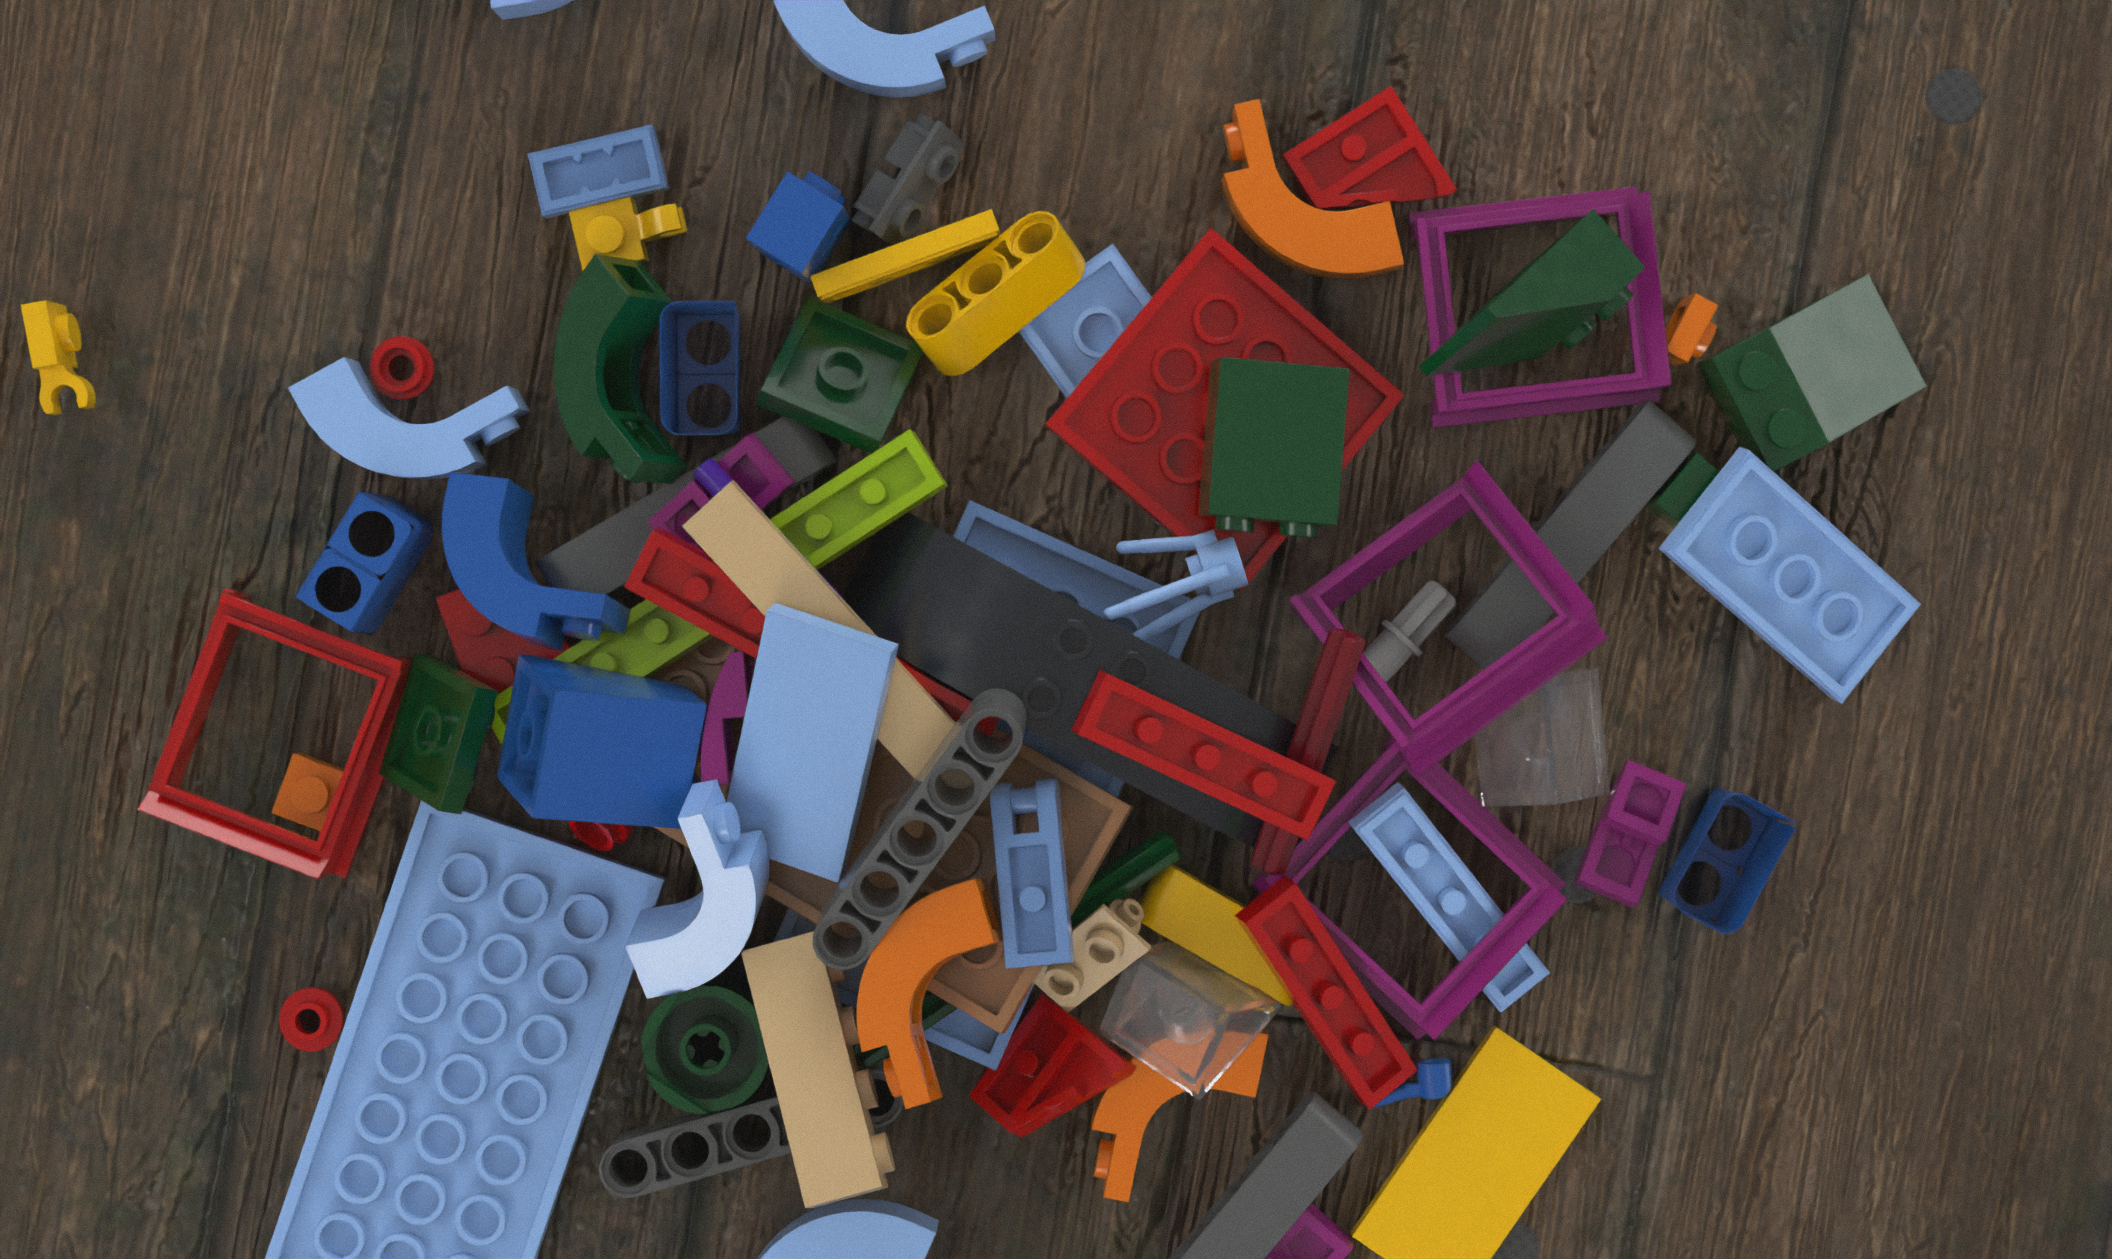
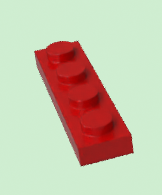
[1071,670,1336,841]
[1234,875,1418,1110]

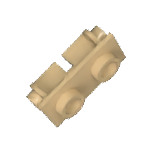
[1034,898,1151,1013]

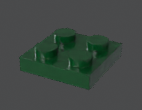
[757,296,924,454]
[379,653,498,815]

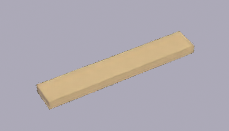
[682,480,974,789]

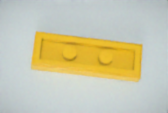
[810,209,1000,304]

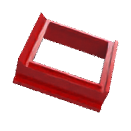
[137,588,413,879]

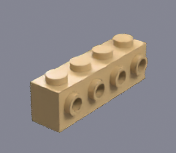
[741,931,895,1208]

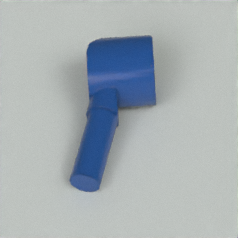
[1372,1058,1452,1109]

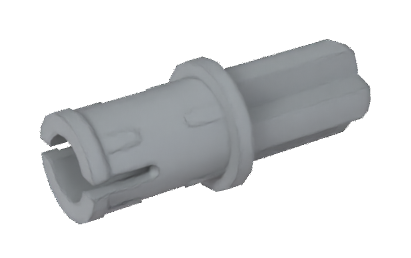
[1363,580,1457,683]

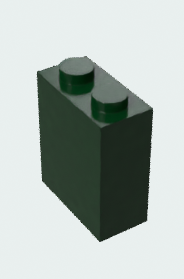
[1198,357,1350,538]

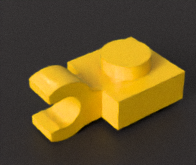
[569,197,688,271]
[21,300,96,415]

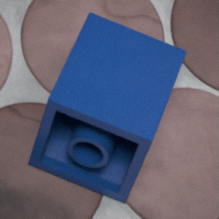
[497,654,707,829]

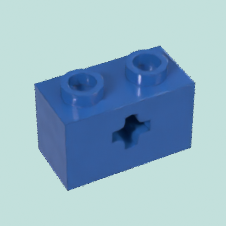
[746,171,852,285]

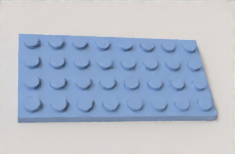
[265,800,667,1259]

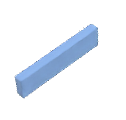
[1348,782,1550,1013]

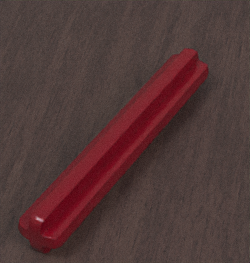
[1250,628,1365,875]

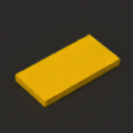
[1350,1024,1601,1259]

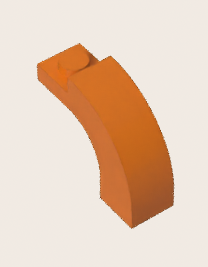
[1221,99,1404,279]
[856,878,1003,1109]
[1091,1019,1269,1203]

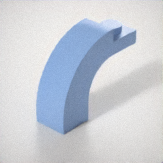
[773,0,996,97]
[288,357,530,480]
[625,779,769,999]
[757,1199,939,1259]

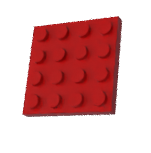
[1044,228,1405,591]

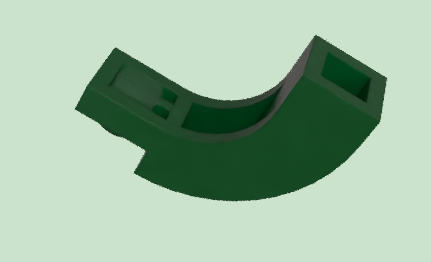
[554,253,687,484]

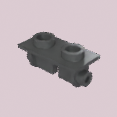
[851,113,966,246]

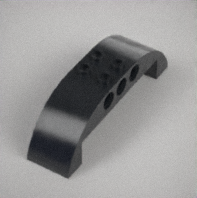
[843,512,1339,848]

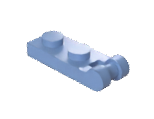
[990,778,1075,969]

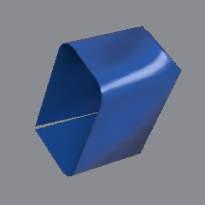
[660,301,741,435]
[295,492,433,636]
[1657,788,1797,933]

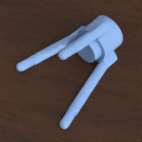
[1103,529,1248,641]

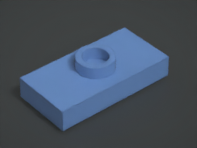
[528,124,669,219]

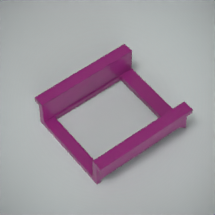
[1407,187,1671,428]
[1289,460,1607,776]
[1251,735,1568,1041]

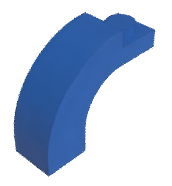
[442,472,630,651]

